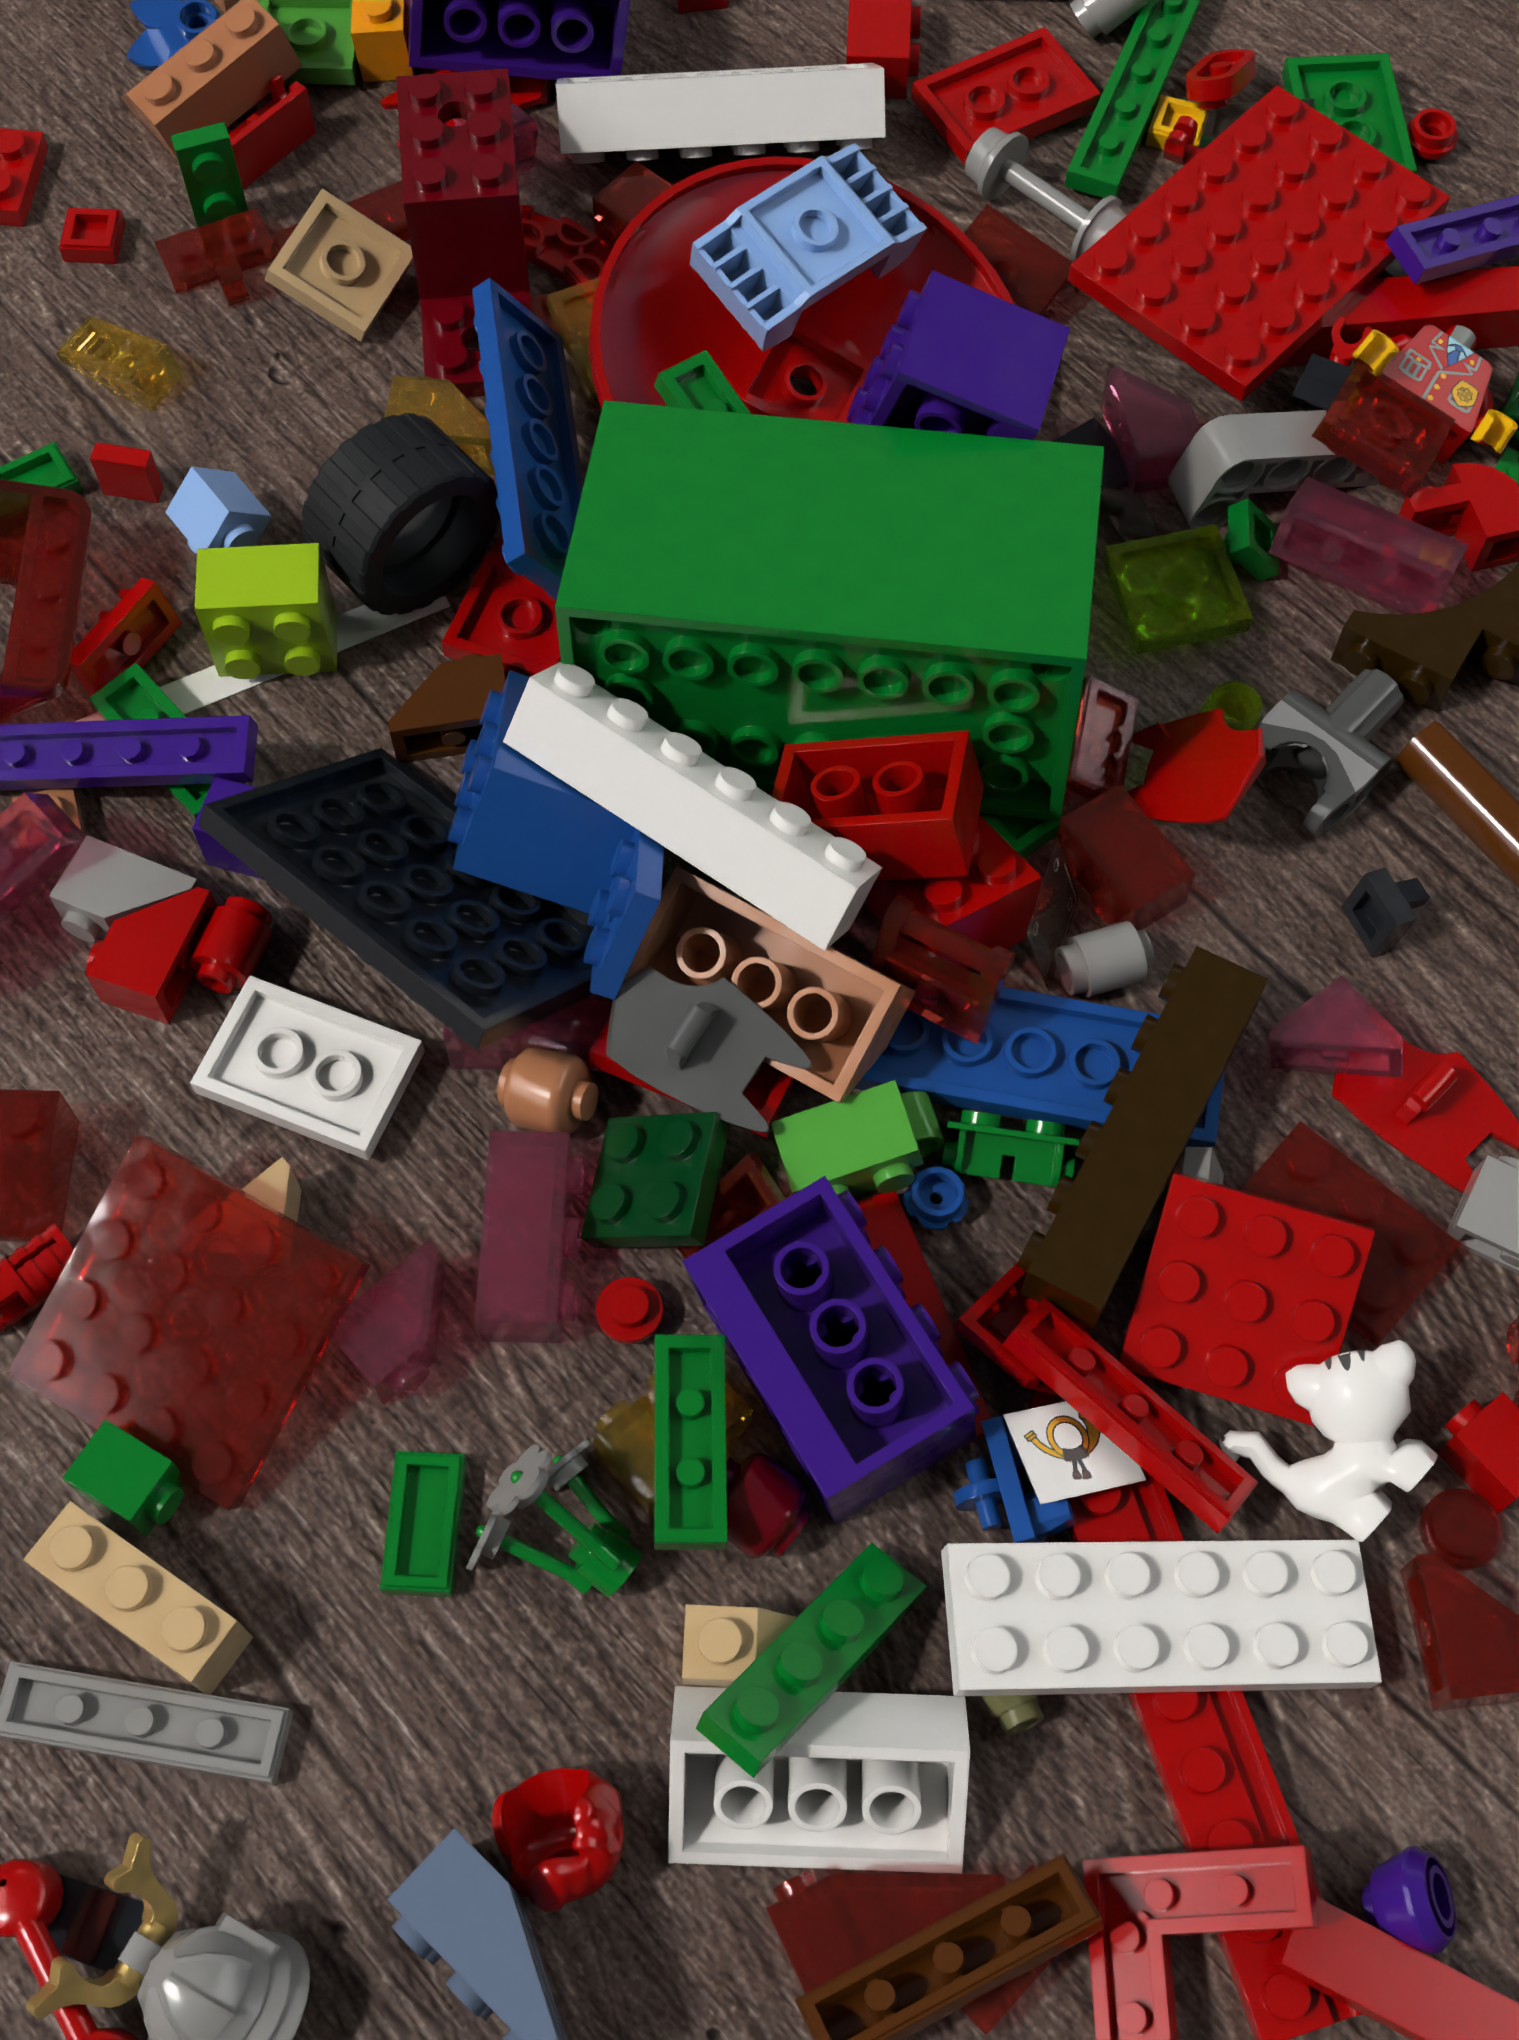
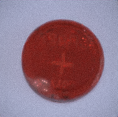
[1419,1489,1503,1571]

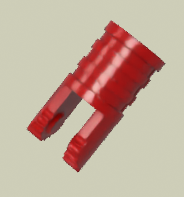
[0,1223,90,1332]

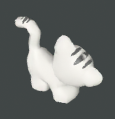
[1215,1340,1438,1542]

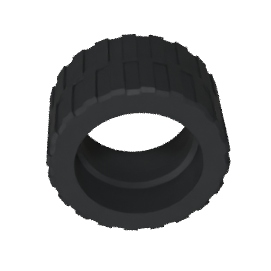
[301,413,500,615]

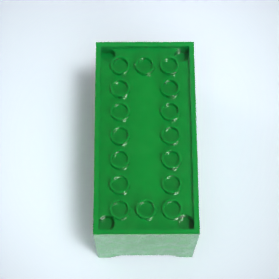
[555,400,1104,821]

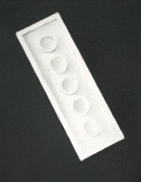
[941,1540,1382,1696]

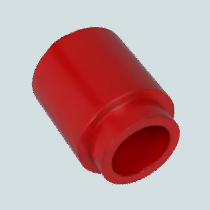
[189,896,273,994]

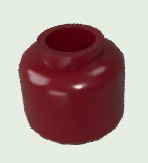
[726,1453,811,1558]

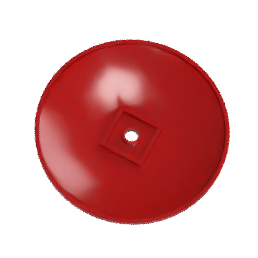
[589,156,1014,423]

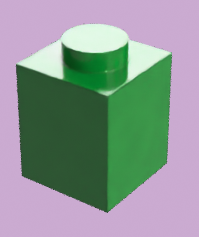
[62,1419,187,1537]

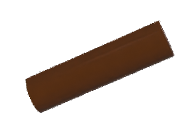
[1396,721,1519,889]
[795,1853,1104,2040]

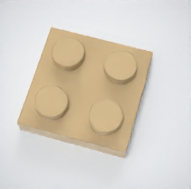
[265,188,413,342]

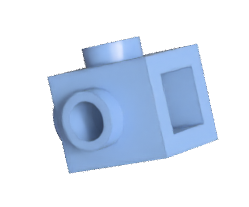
[165,466,272,554]

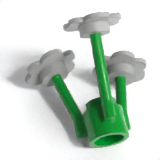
[466,1437,642,1597]

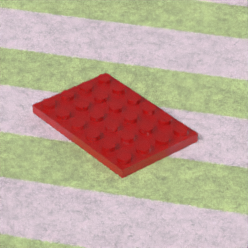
[1067,85,1451,402]

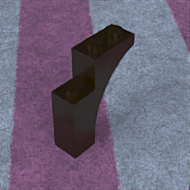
[1331,563,1519,712]

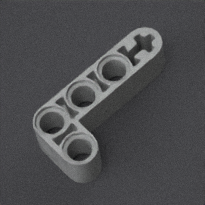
[1168,408,1403,533]

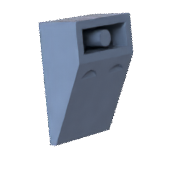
[387,1828,567,2040]

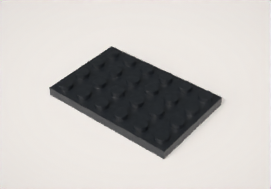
[198,748,594,1051]

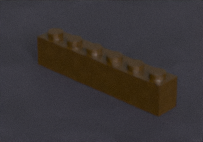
[1017,946,1268,1330]

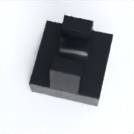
[1341,867,1430,957]

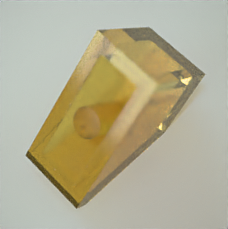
[385,375,495,475]

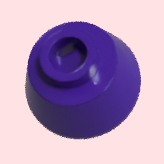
[1362,1846,1457,1954]

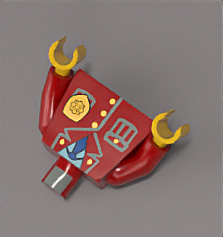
[1352,325,1518,464]

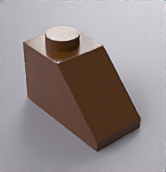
[388,653,506,763]

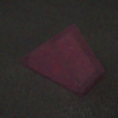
[1268,976,1404,1078]

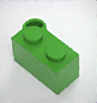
[771,1080,944,1197]

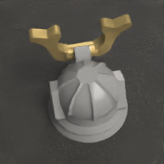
[26,1832,310,2040]

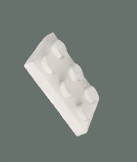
[190,975,425,1161]

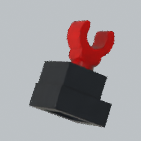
[1292,317,1372,411]

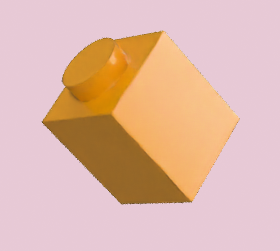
[351,0,415,82]

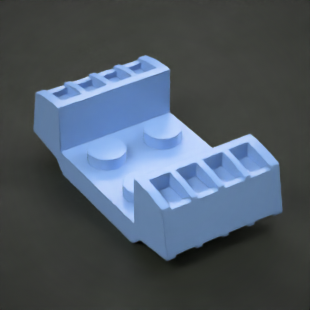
[690,143,927,352]

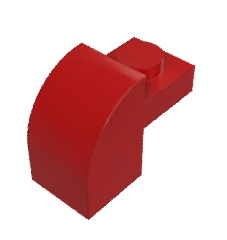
[1393,463,1519,572]

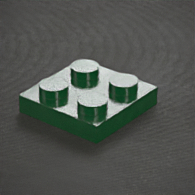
[580,1112,730,1248]

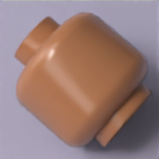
[497,1046,599,1138]

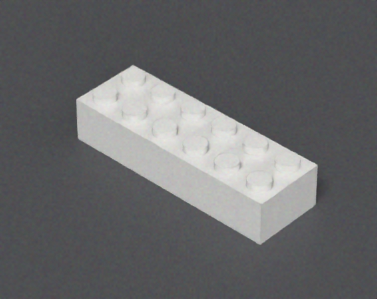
[556,63,886,163]

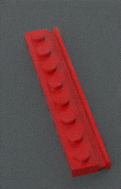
[1068,1467,1362,2040]

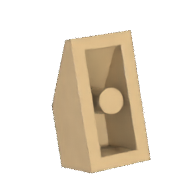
[682,1604,797,1688]

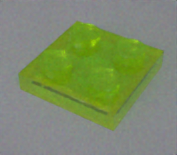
[1103,524,1253,654]

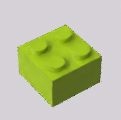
[195,543,338,679]

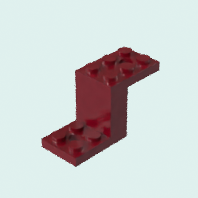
[396,68,532,401]

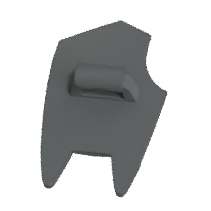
[606,966,812,1133]

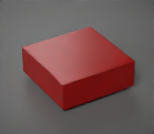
[59,207,126,264]
[90,443,164,503]

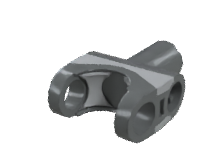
[1256,669,1404,837]

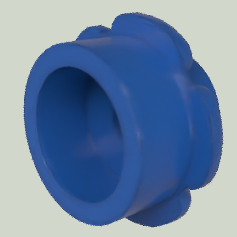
[904,1167,969,1230]

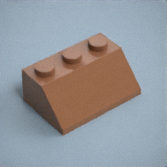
[121,0,302,161]

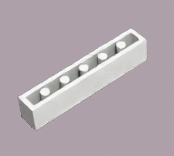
[503,662,883,951]

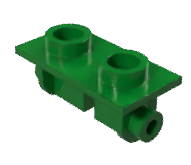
[941,1110,1080,1188]

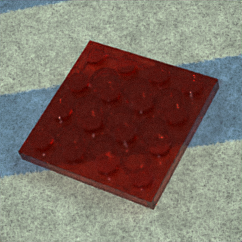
[7,1134,371,1510]

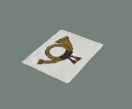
[1003,1401,1146,1505]

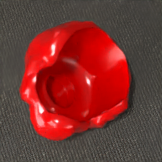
[491,1767,624,1912]

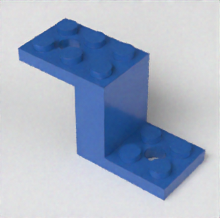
[448,670,664,1000]

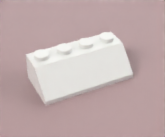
[668,1686,970,1874]

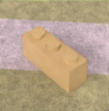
[23,1501,253,1695]

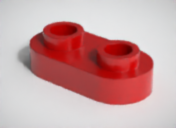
[1186,49,1256,109]

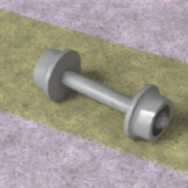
[964,127,1128,261]

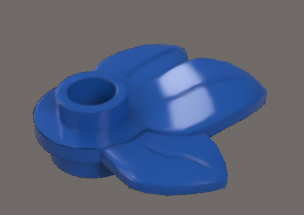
[127,0,221,70]

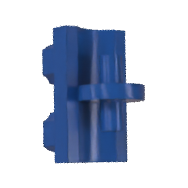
[953,1416,1076,1543]

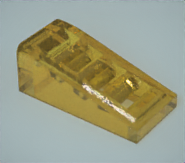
[56,316,183,410]

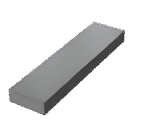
[0,1661,294,1786]

